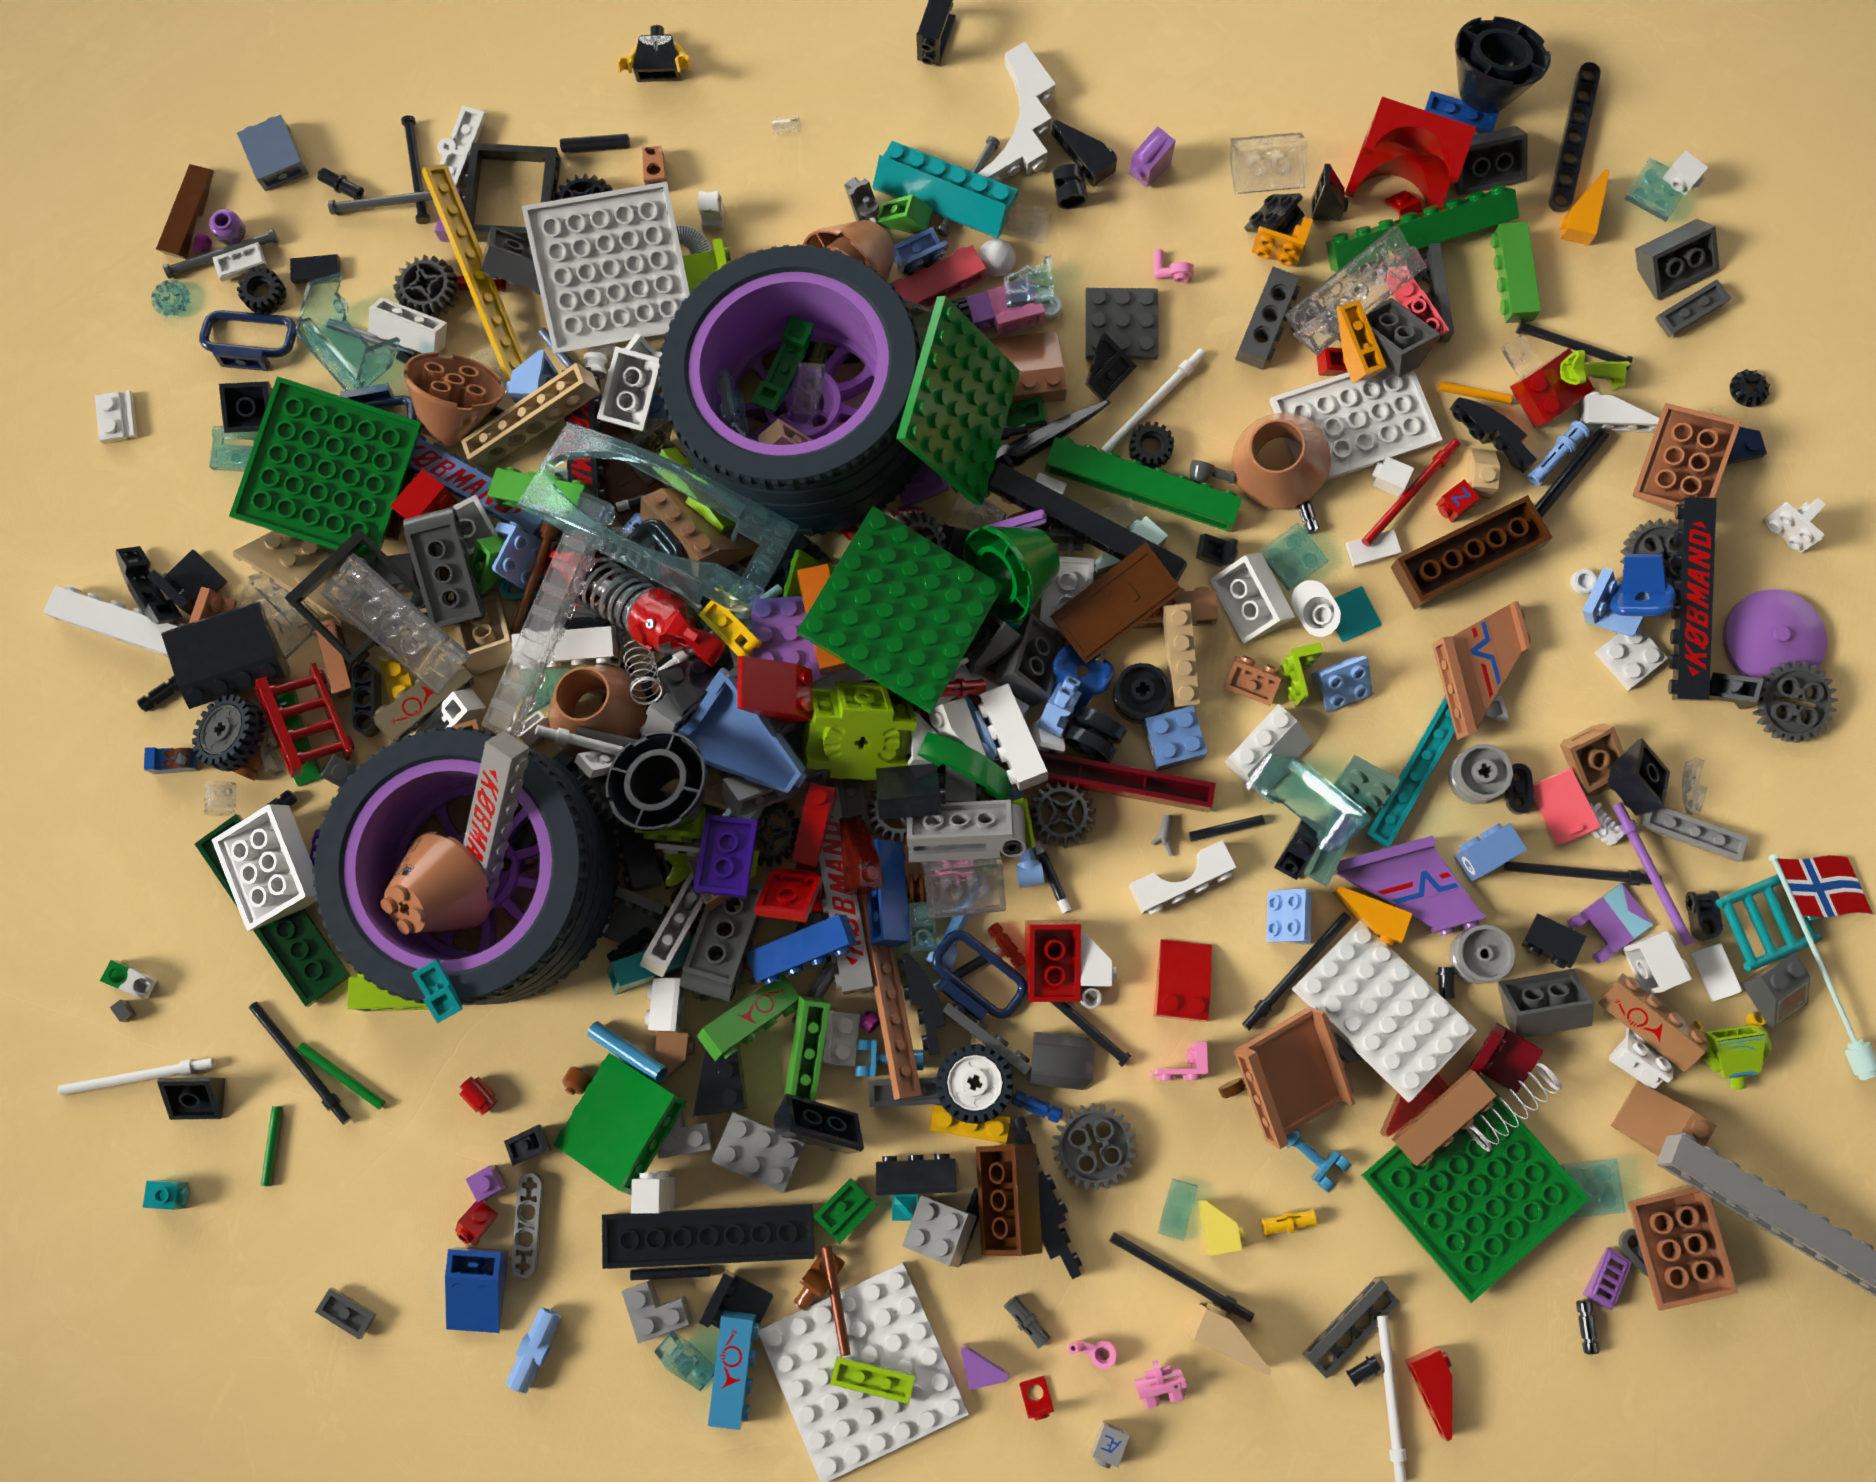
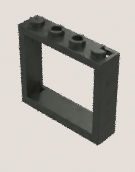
[462,143,561,242]
[284,528,424,665]

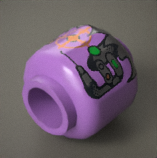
[209,209,246,245]

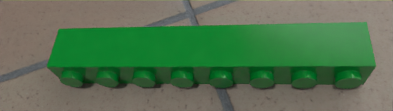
[1326,185,1519,273]
[1045,437,1242,532]

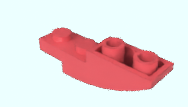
[1377,255,1449,337]

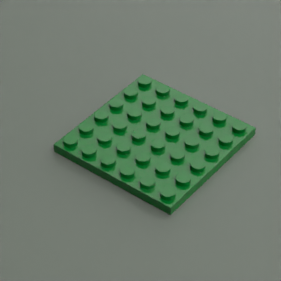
[896,296,1020,505]
[229,376,422,563]
[796,506,1003,714]
[1361,1074,1590,1303]

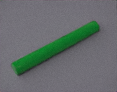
[260,1106,283,1186]

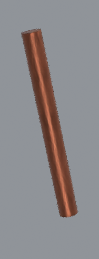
[822,1245,851,1357]

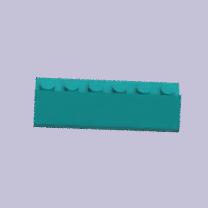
[872,140,1019,239]

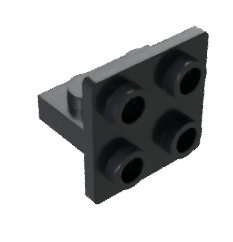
[1244,193,1305,235]

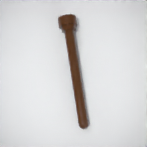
[510,522,562,634]

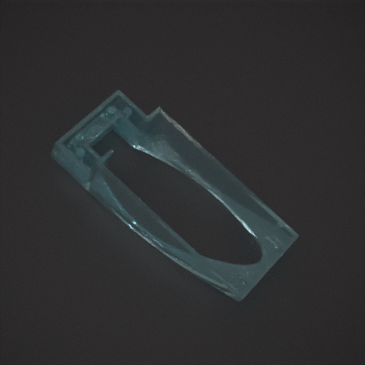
[517,422,799,620]

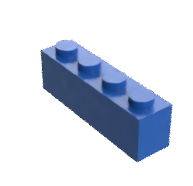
[864,839,911,947]
[746,914,857,985]

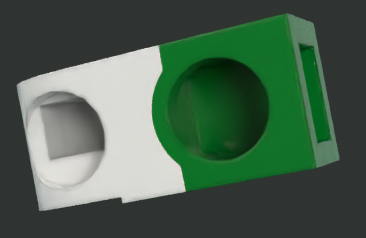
[100,960,158,999]

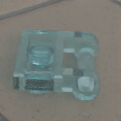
[209,426,258,472]

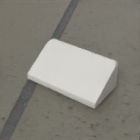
[1690,943,1742,1002]

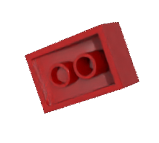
[1509,348,1594,428]
[737,656,813,724]
[1025,920,1081,1002]
[1153,939,1212,1022]

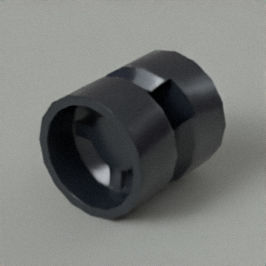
[1053,164,1088,209]

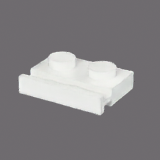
[95,390,138,444]

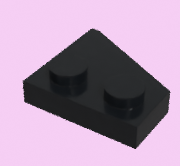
[1085,333,1137,401]

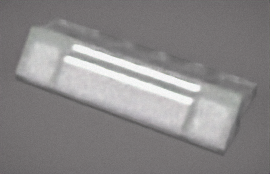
[1284,226,1427,355]
[321,553,471,695]

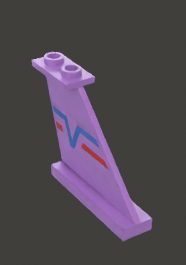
[1334,835,1486,936]

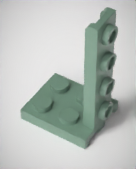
[1303,755,1401,886]

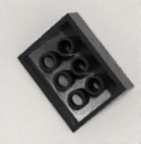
[161,601,290,709]

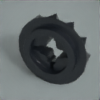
[1730,369,1770,407]

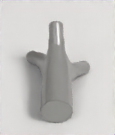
[1151,815,1174,856]

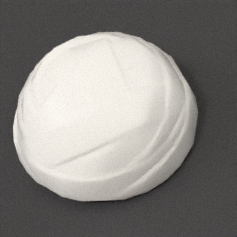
[978,238,1016,277]

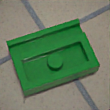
[813,1178,877,1244]

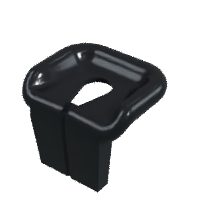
[623,519,684,586]

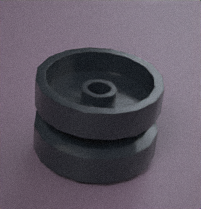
[1112,663,1171,724]
[1063,706,1127,763]

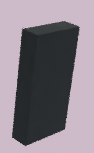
[290,254,341,284]

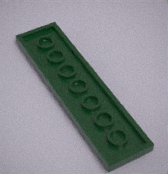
[194,814,351,1007]

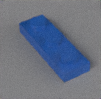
[1424,91,1499,134]

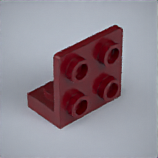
[1468,1023,1543,1093]

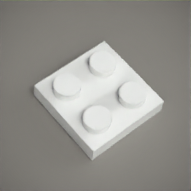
[1594,627,1668,691]

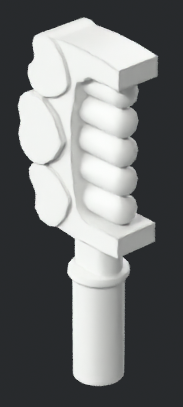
[1588,800,1624,846]

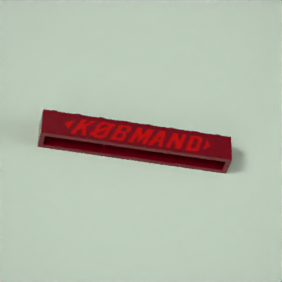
[1038,750,1216,813]

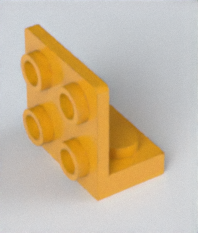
[1251,217,1313,267]

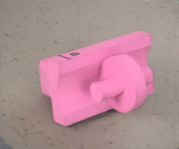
[1134,1360,1187,1409]

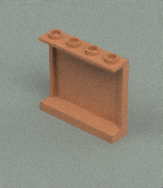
[1234,1006,1356,1149]

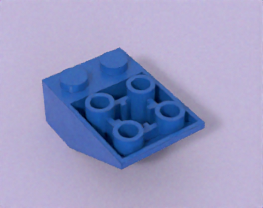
[445,1247,508,1333]

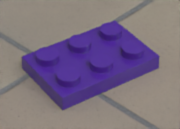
[693,814,759,898]

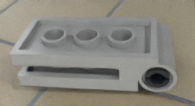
[907,800,1026,862]

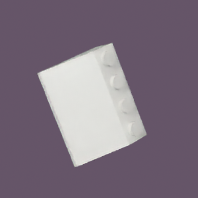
[212,804,317,931]

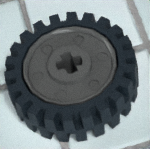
[192,695,266,772]

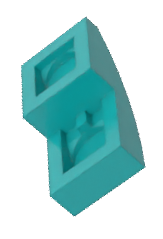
[412,958,463,1023]

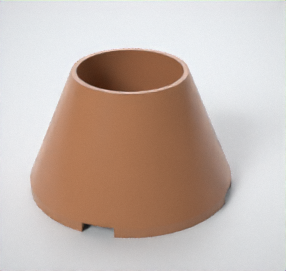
[803,220,896,282]
[1232,413,1331,509]
[548,664,647,757]

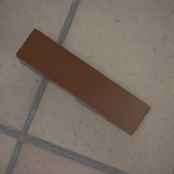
[156,164,214,260]

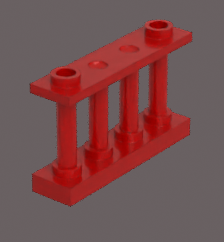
[255,662,354,778]

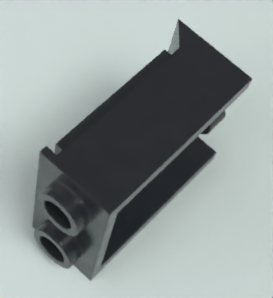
[916,0,956,66]

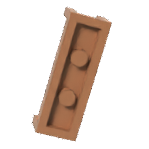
[312,618,352,699]

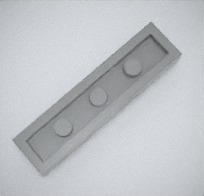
[1640,807,1749,862]

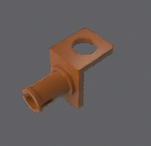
[794,1251,845,1311]

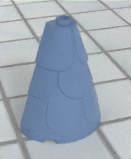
[678,667,807,793]

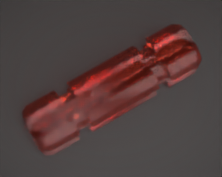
[988,922,1026,968]

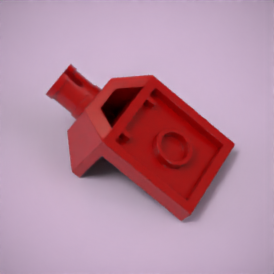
[755,863,823,922]

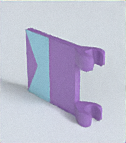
[1567,883,1654,963]

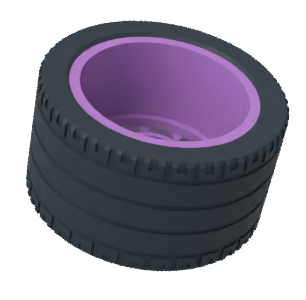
[658,245,923,537]
[312,727,620,1005]

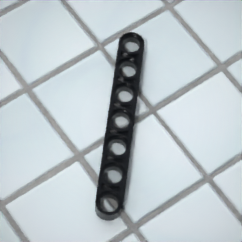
[1549,62,1601,213]

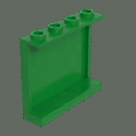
[553,1053,688,1195]

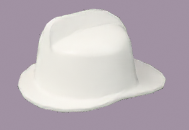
[1292,580,1341,637]

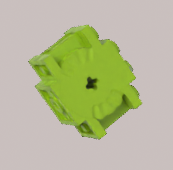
[799,681,918,780]

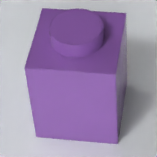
[966,291,995,333]
[466,1165,508,1203]

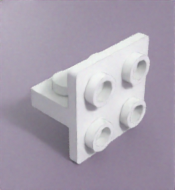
[1763,498,1826,553]
[1609,1028,1674,1090]

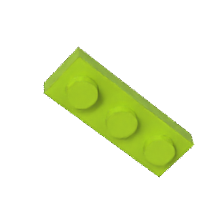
[830,1356,915,1404]

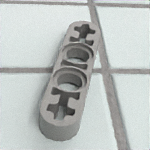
[511,1173,544,1279]

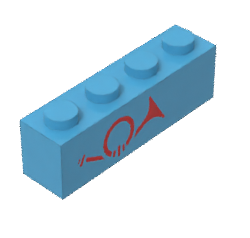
[708,1310,760,1430]

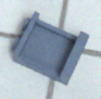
[237,114,308,191]

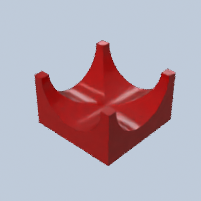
[1345,97,1476,207]

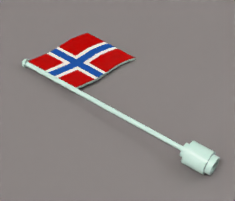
[1769,854,1876,1080]

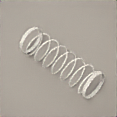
[619,630,662,705]
[1466,1063,1562,1152]

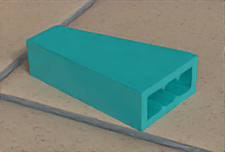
[607,935,695,995]

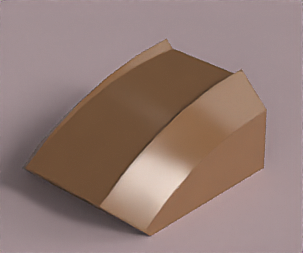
[1560,723,1624,796]

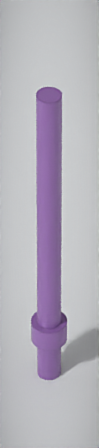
[1612,802,1694,946]

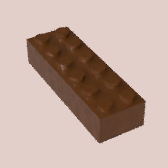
[1390,495,1553,610]

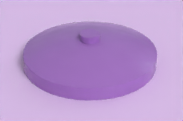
[1723,589,1827,688]

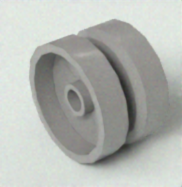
[1448,744,1513,804]
[1449,924,1516,984]

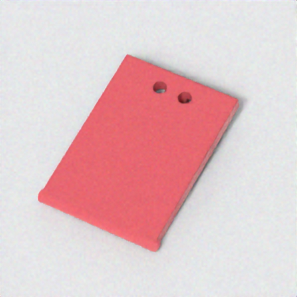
[1533,767,1601,846]

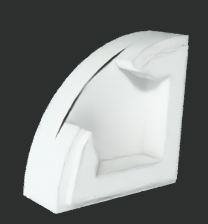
[1485,695,1509,721]

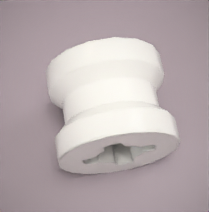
[583,352,608,379]

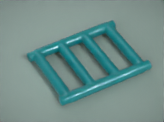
[1716,874,1823,972]

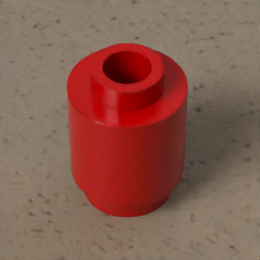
[459,1076,498,1116]

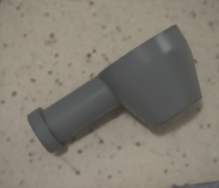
[1190,460,1236,484]

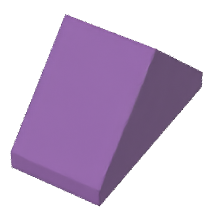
[961,1344,1010,1390]

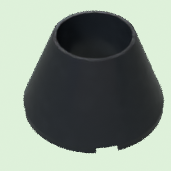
[1455,16,1551,113]
[605,731,707,831]

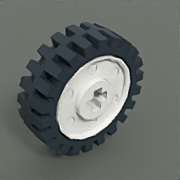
[936,1044,1013,1124]

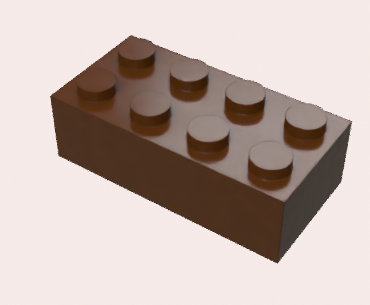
[976,1144,1043,1256]

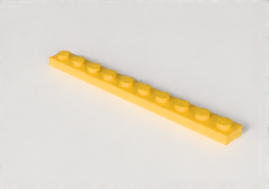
[422,164,526,382]

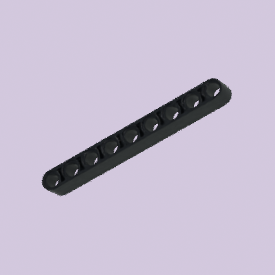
[988,461,1188,583]

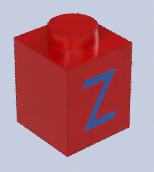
[1436,479,1481,522]

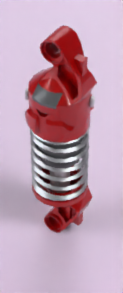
[544,544,728,667]

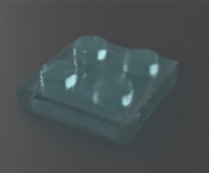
[1624,157,1683,222]
[716,369,750,437]
[1258,523,1329,591]
[1561,1158,1626,1218]

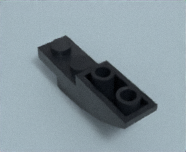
[1450,397,1537,473]
[899,952,946,1056]
[1038,1171,1083,1280]

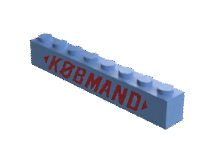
[409,434,547,539]

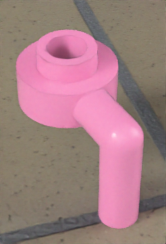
[1154,249,1194,283]
[1068,1340,1118,1369]

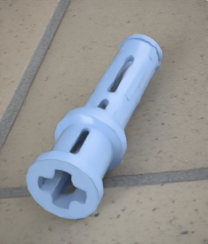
[1527,420,1591,486]

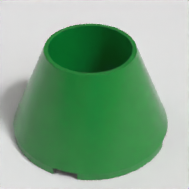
[963,526,1060,622]

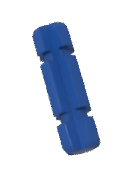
[1012,1091,1063,1123]

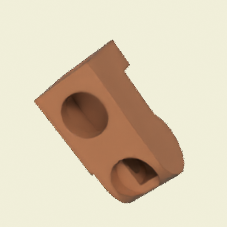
[642,146,668,185]

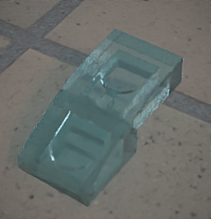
[1158,1178,1198,1241]

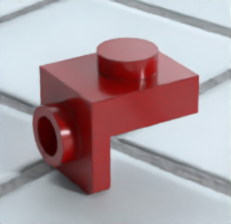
[455,1201,499,1247]

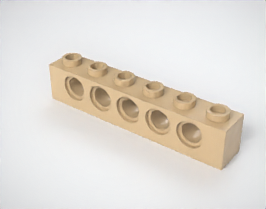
[461,363,600,470]

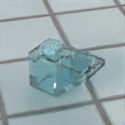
[908,902,937,953]
[654,1331,715,1391]

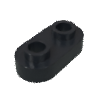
[1505,763,1534,815]

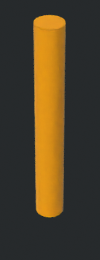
[1438,381,1513,405]

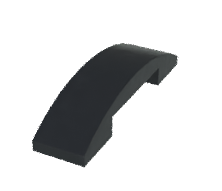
[115,546,183,624]

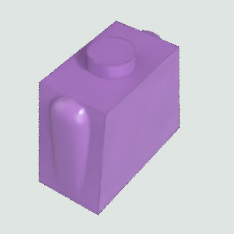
[1129,126,1176,188]

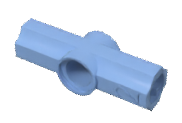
[506,1307,562,1394]

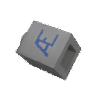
[1091,1421,1130,1469]

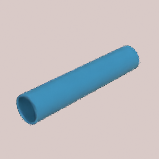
[588,1021,668,1083]

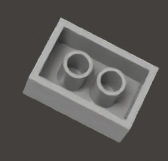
[711,1112,807,1193]

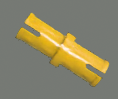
[1261,1209,1317,1236]

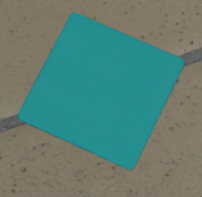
[1334,586,1382,642]

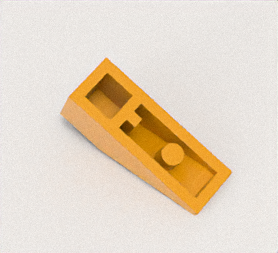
[1559,169,1610,246]
[1337,300,1387,384]
[1333,886,1412,946]

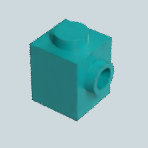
[142,1180,189,1210]

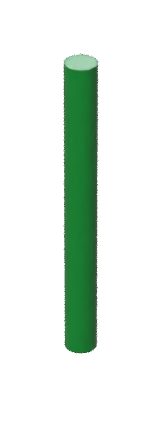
[297,1042,385,1110]

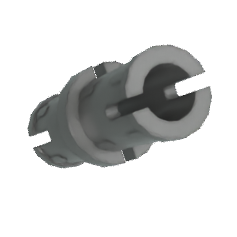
[1003,1295,1051,1349]

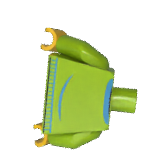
[1694,1012,1772,1090]

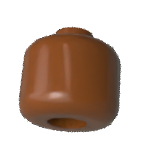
[562,1066,592,1096]

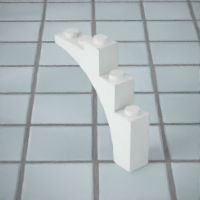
[978,42,1056,182]

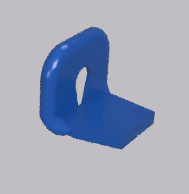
[1610,554,1676,616]
[1050,645,1115,714]

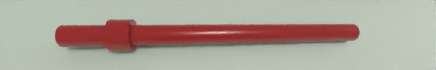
[1361,438,1461,546]

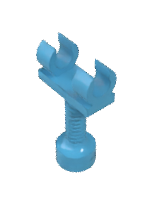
[855,1040,924,1077]
[1286,1129,1352,1192]

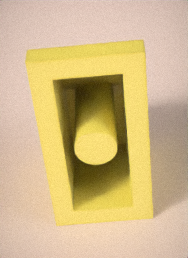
[1197,1200,1245,1256]

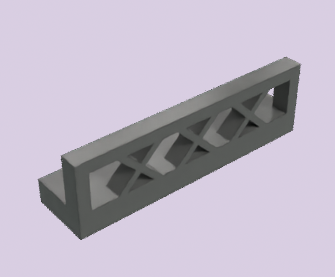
[1406,243,1454,343]
[1302,1277,1400,1379]

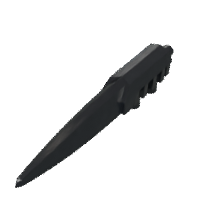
[951,400,1111,499]

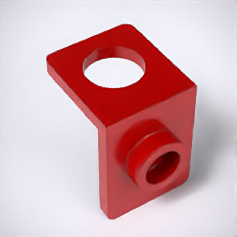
[1385,191,1422,219]
[1019,1376,1054,1421]

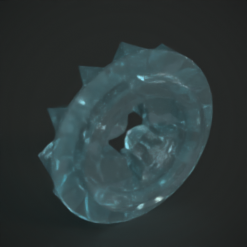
[151,280,191,317]

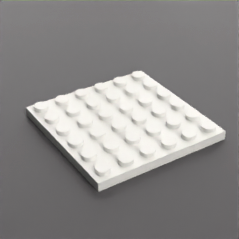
[522,182,690,354]
[759,1262,969,1482]

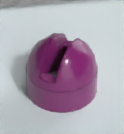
[193,232,212,252]
[860,1011,880,1034]

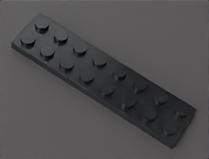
[602,1204,815,1269]

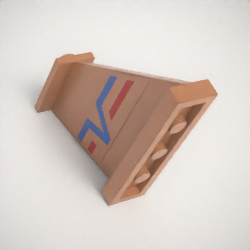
[1432,601,1531,740]

